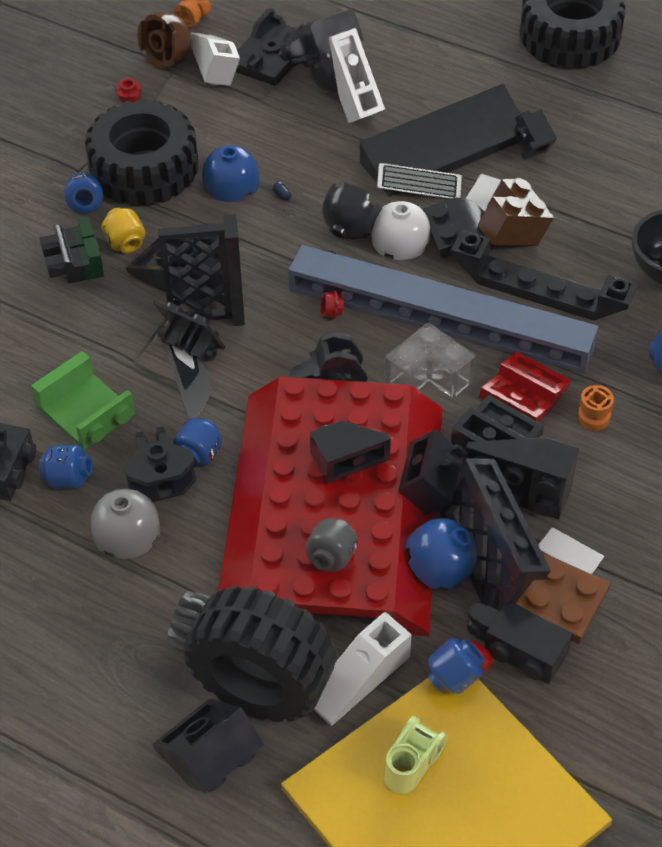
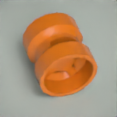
[175,0,211,28]
[577,385,614,431]

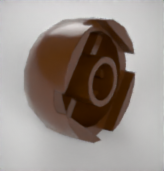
[137,12,191,68]

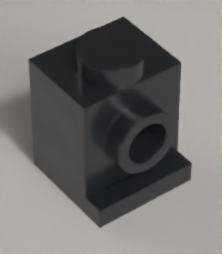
[514,109,557,160]

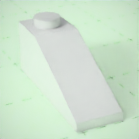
[329,28,385,123]

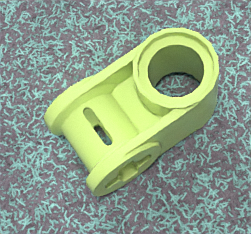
[384,715,448,794]

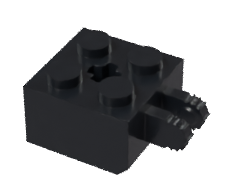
[278,8,364,68]

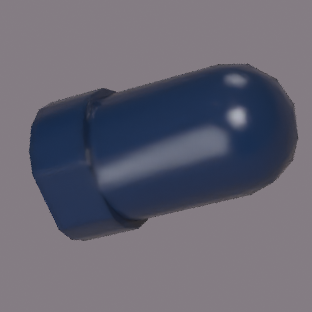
[272,181,292,200]

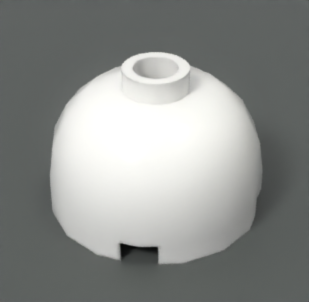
[371,201,431,260]

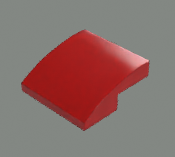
[479,351,571,422]

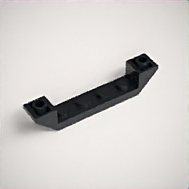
[451,230,638,321]

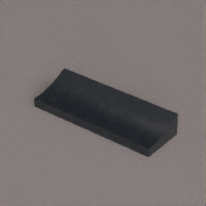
[360,83,521,197]

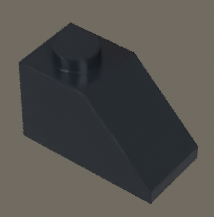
[310,421,391,483]

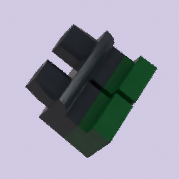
[39,216,105,283]

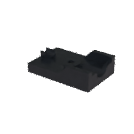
[235,8,311,86]

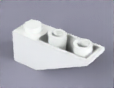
[190,32,240,86]
[313,612,412,726]

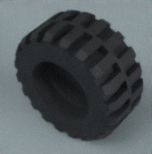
[520,0,626,70]
[85,100,198,206]
[184,586,336,722]

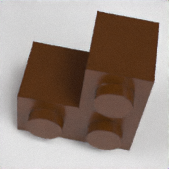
[478,178,554,246]

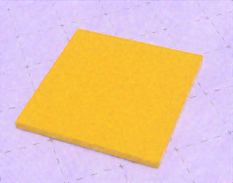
[281,678,613,847]

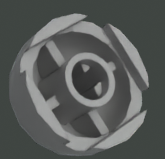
[91,488,161,559]

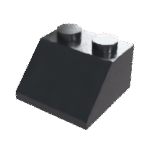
[152,698,264,793]

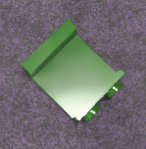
[31,351,135,450]

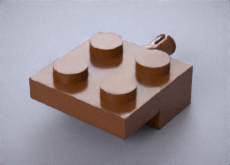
[511,553,611,645]

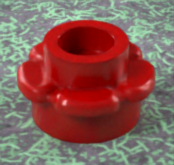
[115,78,142,103]
[320,290,344,321]

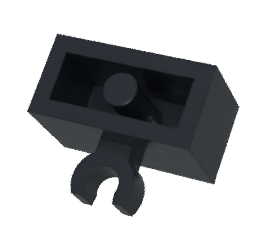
[0,423,36,501]
[398,429,468,515]

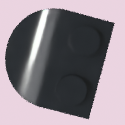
[422,197,486,258]

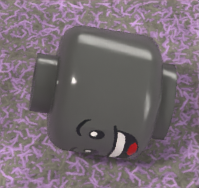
[305,518,358,572]

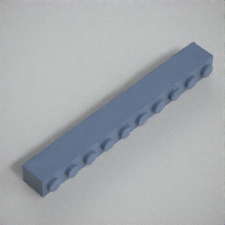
[288,245,599,374]

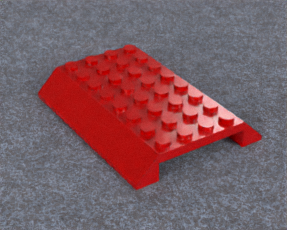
[218,377,443,637]

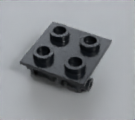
[153,301,225,361]

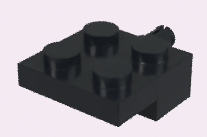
[451,395,544,450]

